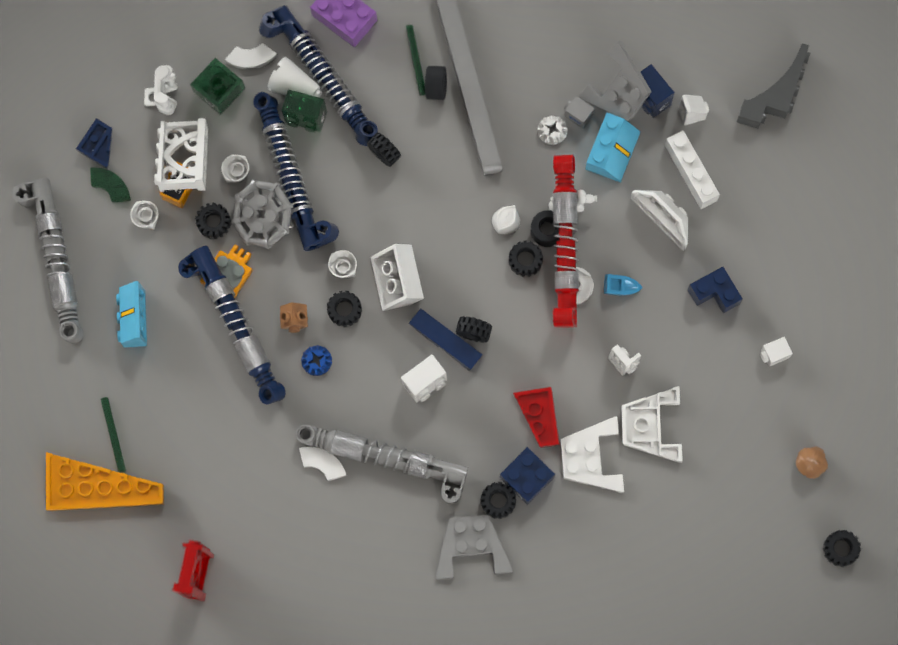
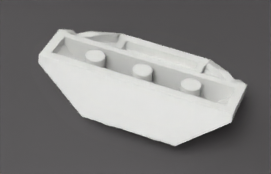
[631,190,688,251]

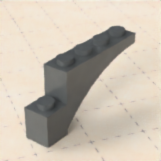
[737,43,810,129]

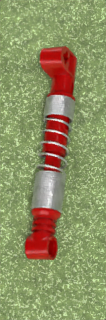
[553,154,579,328]

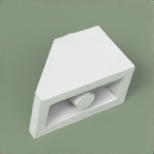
[678,95,709,125]

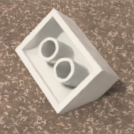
[370,244,424,311]

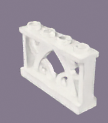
[154,118,208,192]

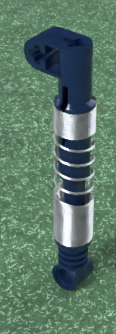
[178,245,286,405]

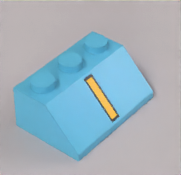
[585,113,640,183]
[116,281,147,348]

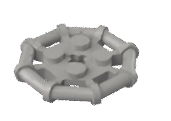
[230,179,294,249]

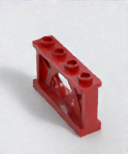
[172,540,214,601]

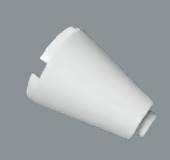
[268,57,322,103]

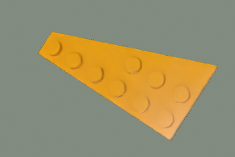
[46,452,164,511]

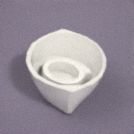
[221,155,249,183]
[130,201,159,230]
[492,205,520,235]
[328,250,357,278]

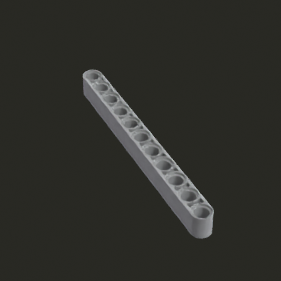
[436,0,503,176]

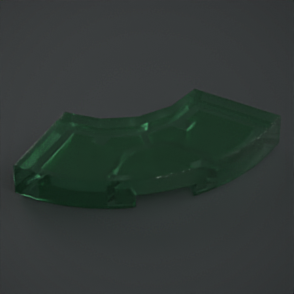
[90,168,131,203]

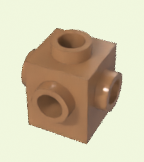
[280,302,308,333]

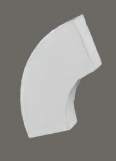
[225,43,277,69]
[299,447,347,481]

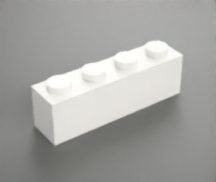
[665,131,720,209]

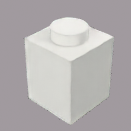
[760,336,793,367]

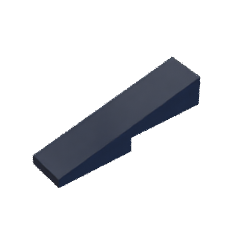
[408,308,483,371]

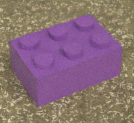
[310,0,378,47]

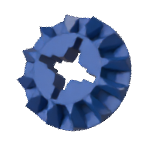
[301,345,332,376]

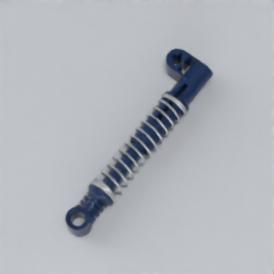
[259,5,378,146]
[253,92,339,251]

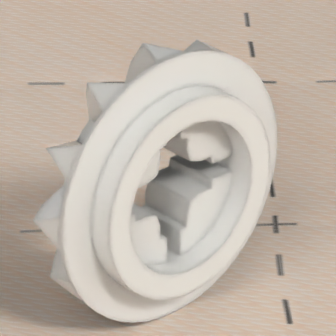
[538,115,568,145]

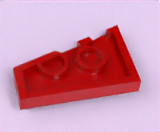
[513,387,560,448]

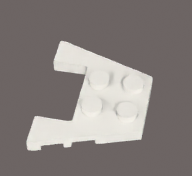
[621,386,682,463]
[560,417,624,493]

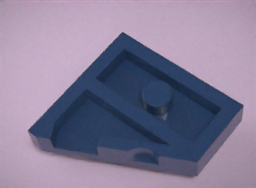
[76,118,113,169]

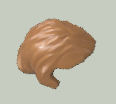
[796,446,828,479]

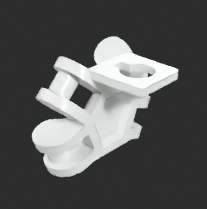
[144,65,178,115]

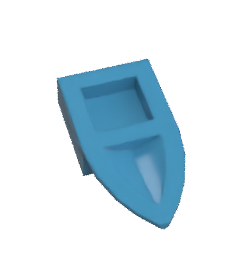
[604,274,642,296]

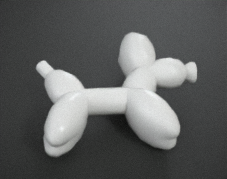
[548,189,597,212]

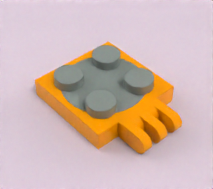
[200,244,253,298]

